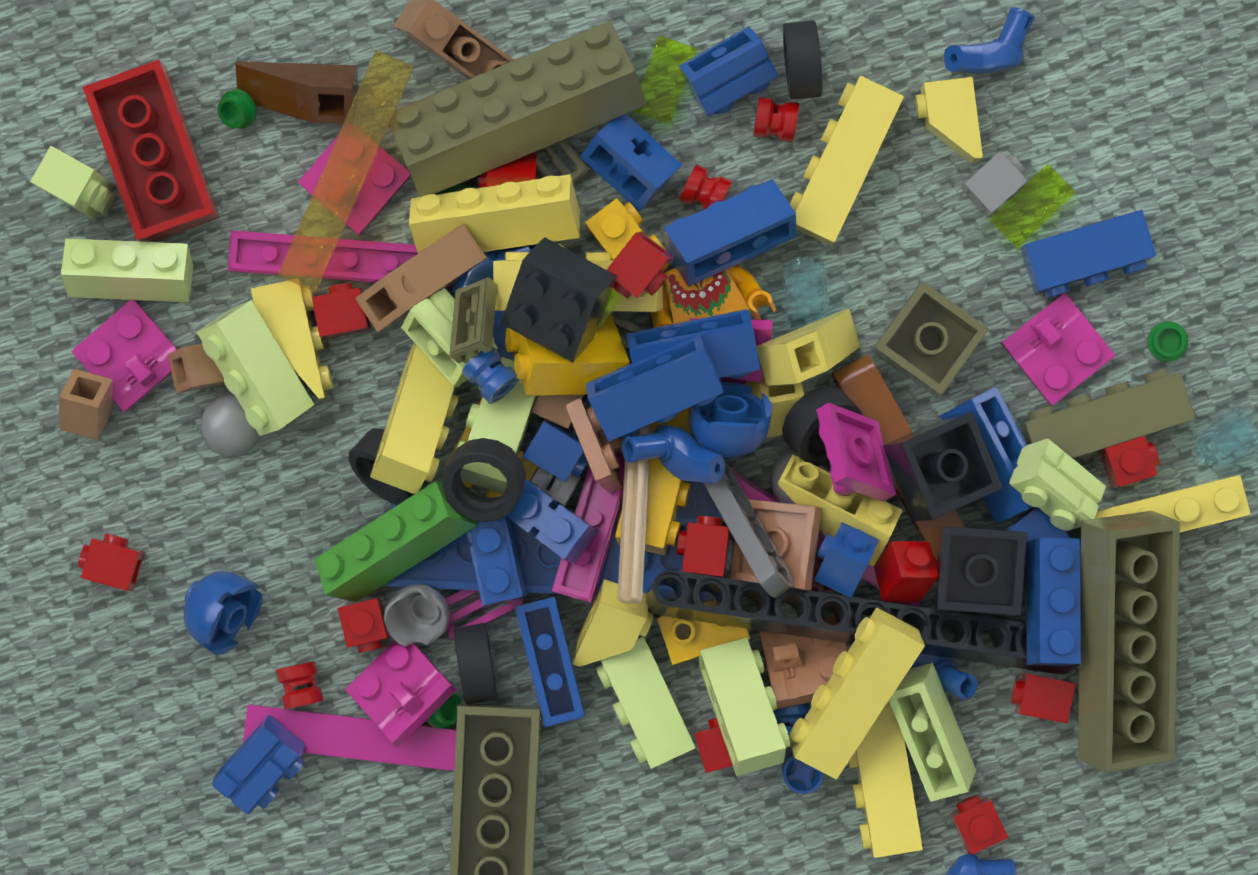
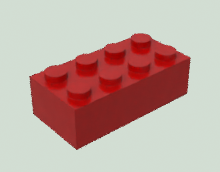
[82,59,220,242]

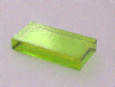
[632,35,697,125]
[989,163,1075,249]

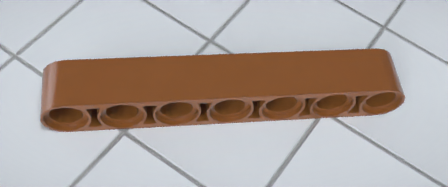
[832,354,980,615]

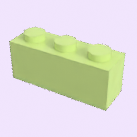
[30,146,115,220]
[61,238,193,302]
[197,300,314,436]
[457,357,538,494]
[595,636,695,769]
[699,637,790,776]
[889,663,976,802]

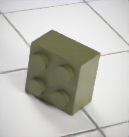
[871,281,989,398]

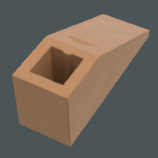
[393,0,514,79]
[355,224,487,332]

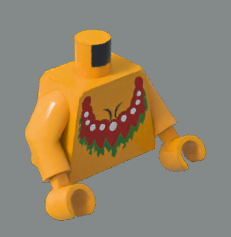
[650,264,776,328]

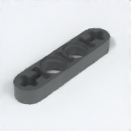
[704,460,794,598]

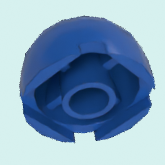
[689,382,773,459]
[184,571,263,655]

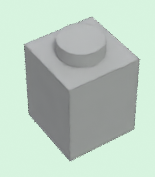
[961,151,1028,218]

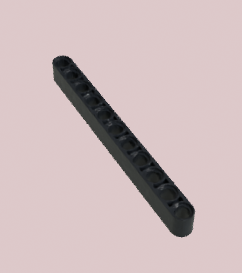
[645,570,1079,674]

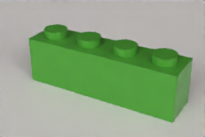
[314,481,478,602]

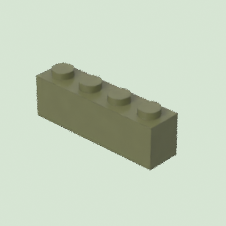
[1020,368,1196,459]

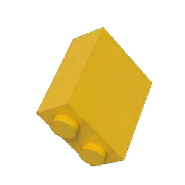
[505,311,629,396]

